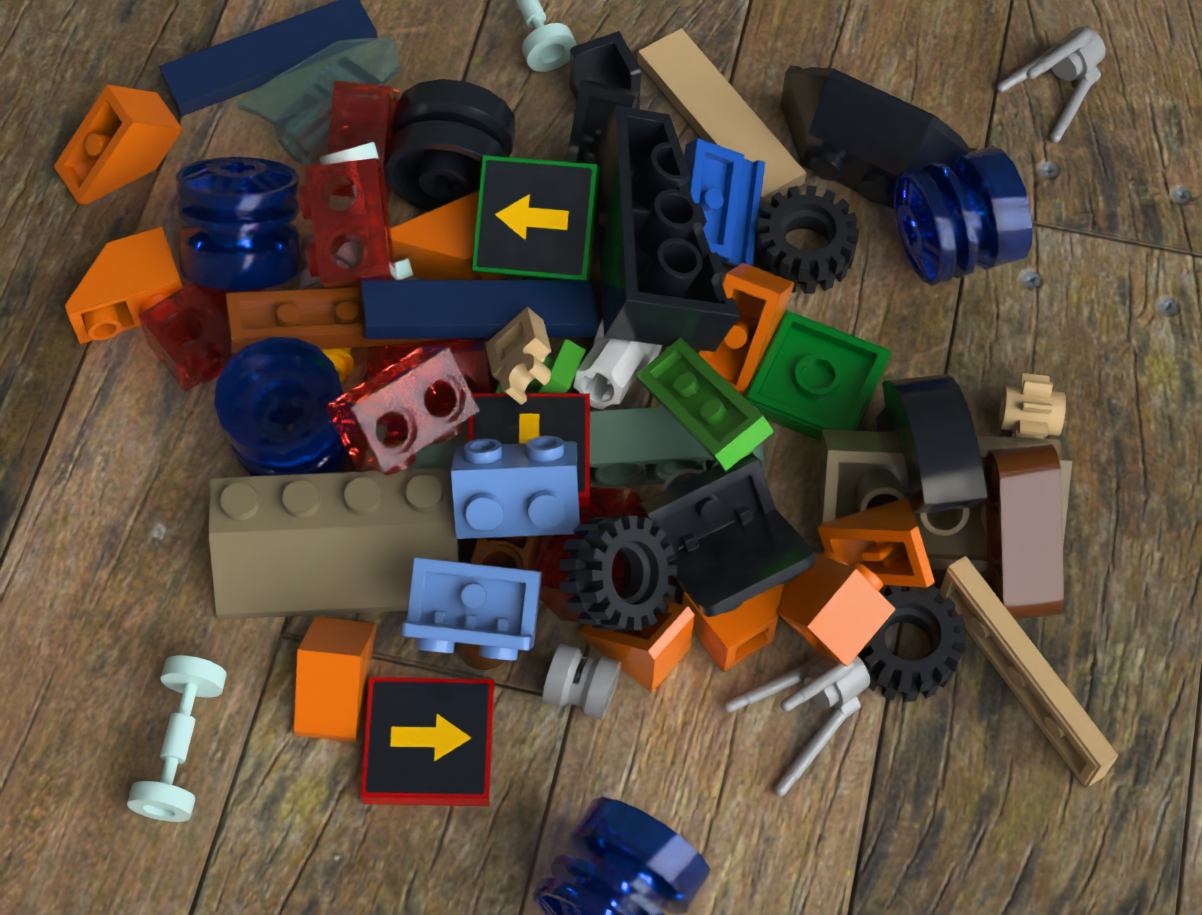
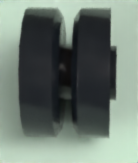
[384,79,516,211]

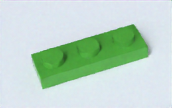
[636,338,774,471]

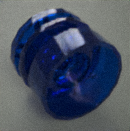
[894,146,1033,286]
[176,157,300,290]
[214,337,355,477]
[533,797,710,915]

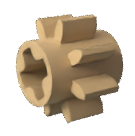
[999,373,1066,439]

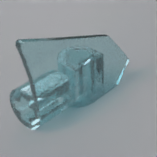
[237,38,401,166]

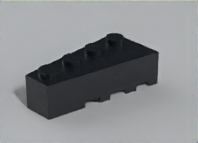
[594,105,740,352]

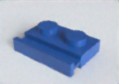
[684,138,765,269]

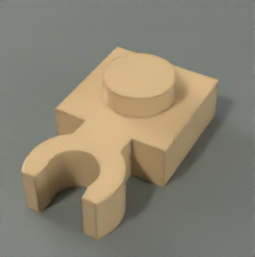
[485,307,551,405]

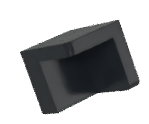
[570,31,641,109]

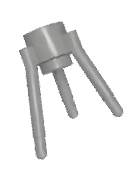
[996,26,1106,142]
[723,655,871,797]

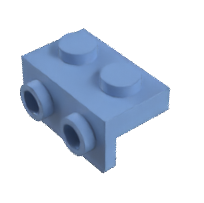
[451,436,580,539]
[401,557,542,660]

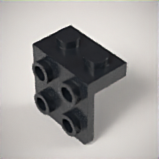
[639,452,816,617]

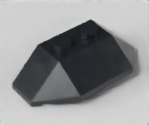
[781,65,986,212]

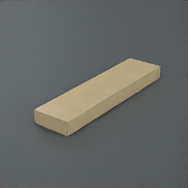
[638,28,806,209]
[939,556,1119,787]

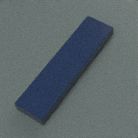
[159,0,378,117]
[360,280,599,339]

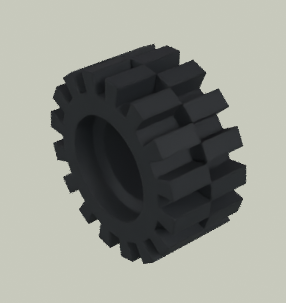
[754,185,859,294]
[559,516,677,630]
[857,585,966,702]

